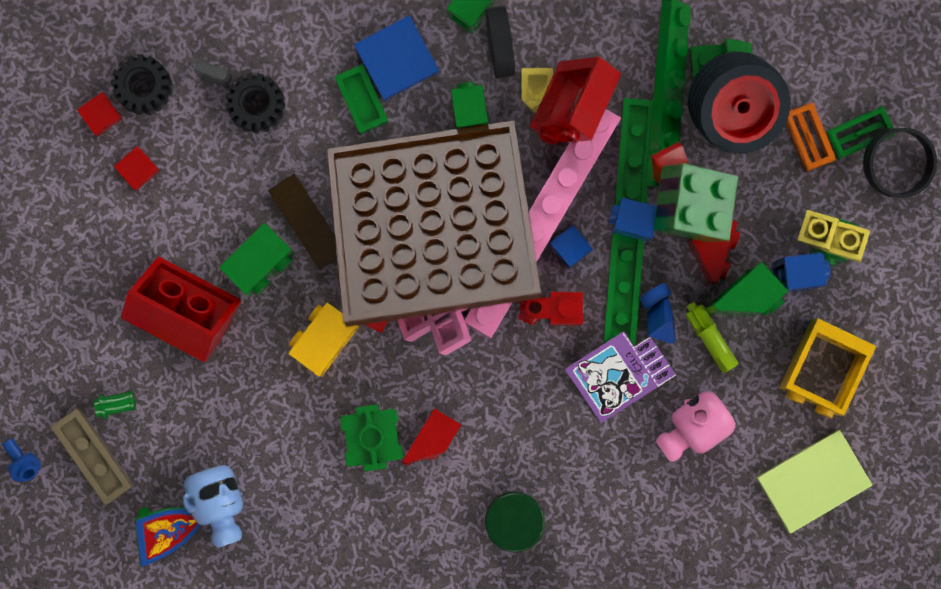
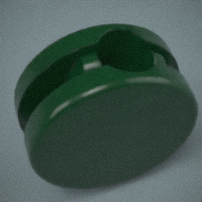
[485,491,545,553]

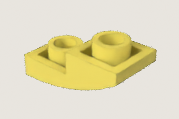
[798,210,871,263]

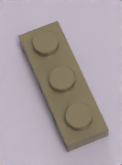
[51,408,134,506]

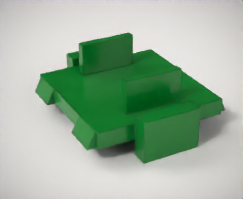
[340,404,404,472]

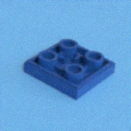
[354,15,439,101]

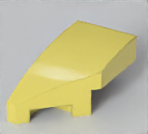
[521,68,553,113]

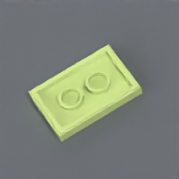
[756,430,873,534]

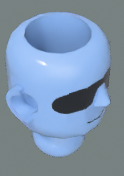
[183,465,243,548]

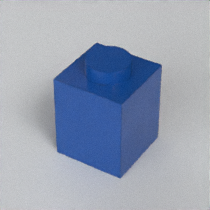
[608,198,656,242]

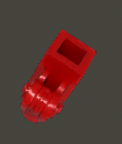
[518,292,583,326]

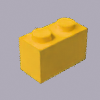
[288,302,360,377]

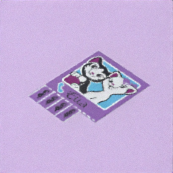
[565,331,676,423]

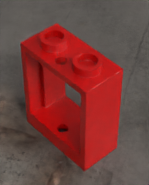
[530,56,621,145]

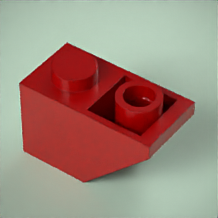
[688,220,740,285]

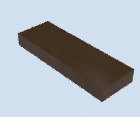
[268,173,337,270]

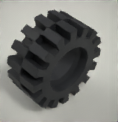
[111,54,172,115]
[226,73,285,134]

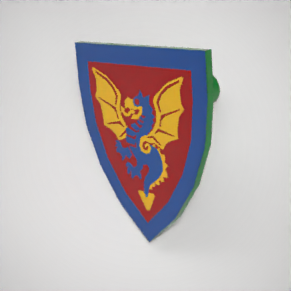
[135,507,201,567]

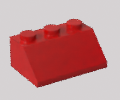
[120,256,242,363]

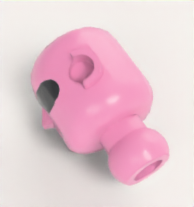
[656,391,736,462]

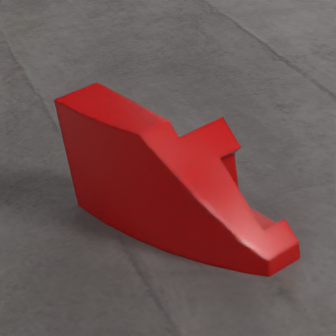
[401,408,461,466]

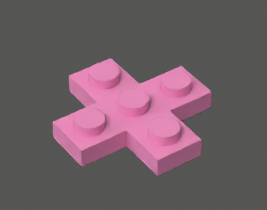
[398,309,472,355]

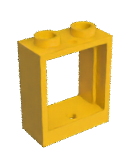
[779,318,876,419]

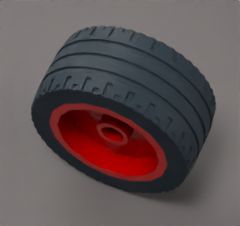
[687,51,791,154]

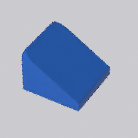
[549,225,593,269]

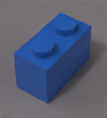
[771,253,831,293]

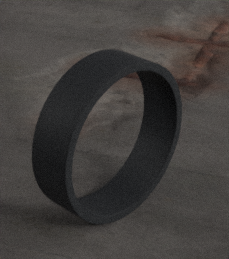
[486,6,515,78]
[863,128,937,198]

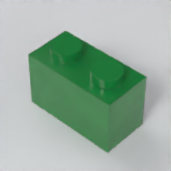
[219,222,295,297]

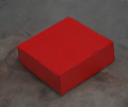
[77,92,123,137]
[114,146,160,191]

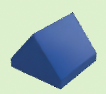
[647,298,676,344]

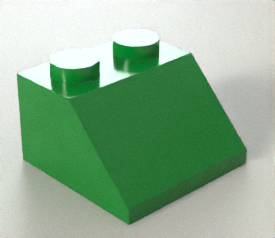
[705,262,788,317]

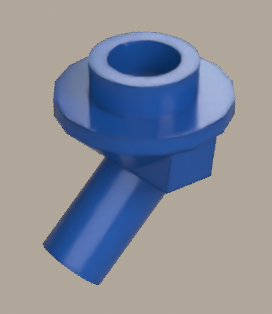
[1,437,41,482]

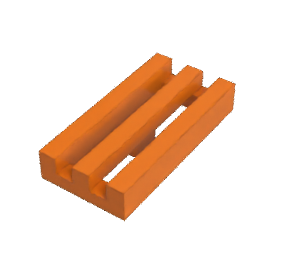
[785,102,836,173]

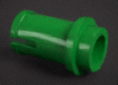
[93,390,137,419]

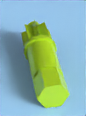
[685,302,739,373]

